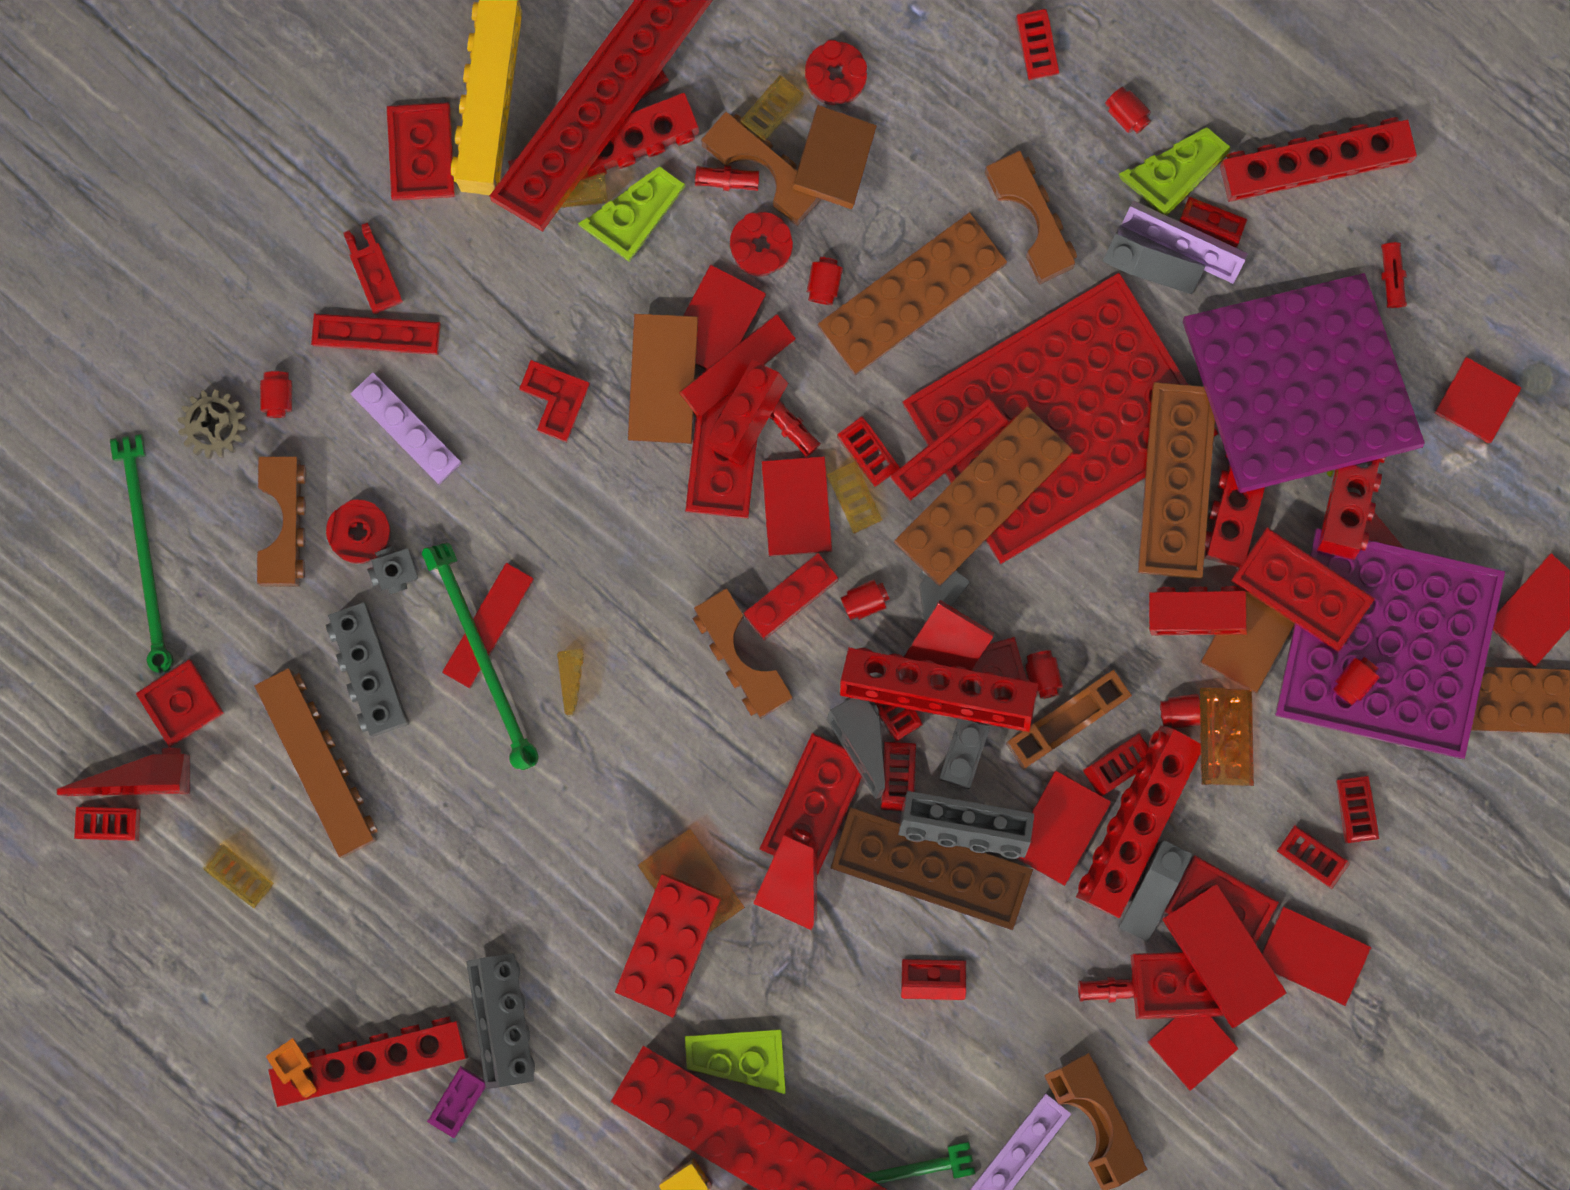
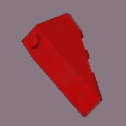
[57,748,190,796]

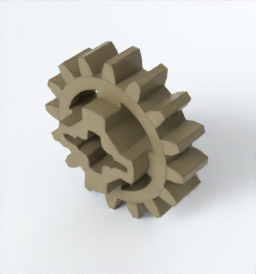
[177,389,248,459]

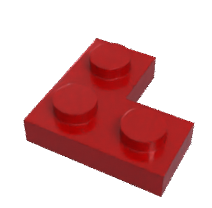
[519,360,590,443]

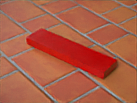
[311,313,441,355]
[679,314,796,417]
[890,397,1009,502]
[442,563,534,689]

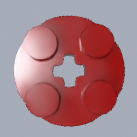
[805,40,867,105]
[730,212,793,276]
[326,500,391,564]

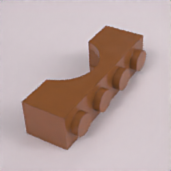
[701,112,821,227]
[985,151,1077,285]
[257,457,306,587]
[692,588,793,719]
[1006,670,1132,770]
[1044,1053,1148,1190]

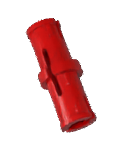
[695,166,760,191]
[1381,242,1407,308]
[769,400,821,458]
[1078,977,1134,1003]

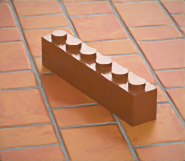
[254,668,379,858]

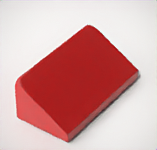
[1179,197,1247,248]
[901,959,966,1000]

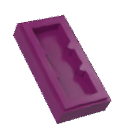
[427,1066,486,1138]

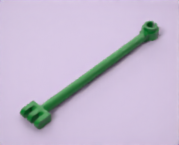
[110,434,174,674]
[422,542,538,770]
[862,1142,976,1184]

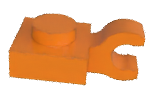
[266,1038,317,1098]

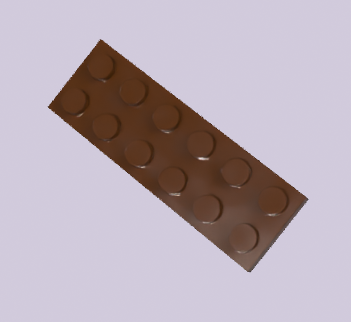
[830,808,1033,931]

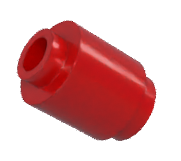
[1105,86,1151,134]
[806,257,843,305]
[260,371,292,418]
[840,579,890,621]
[1025,650,1063,699]
[1332,657,1380,706]
[1160,694,1208,729]

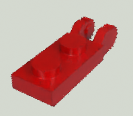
[343,222,403,314]

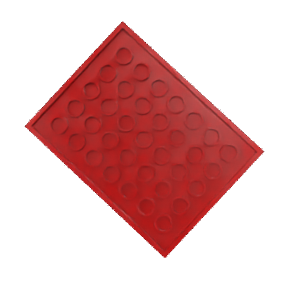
[902,273,1218,565]

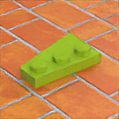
[1119,127,1230,216]
[578,166,685,262]
[685,1029,786,1094]

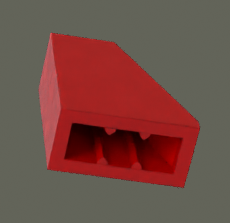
[753,828,817,930]

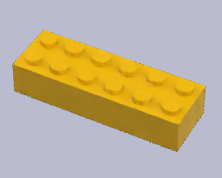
[451,0,522,195]

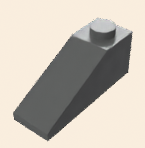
[1103,225,1206,294]
[827,698,885,799]
[1119,840,1192,942]

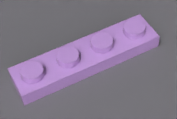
[1121,200,1248,284]
[350,372,462,485]
[969,1093,1071,1190]

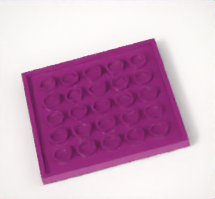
[1183,273,1425,493]
[1274,529,1505,760]

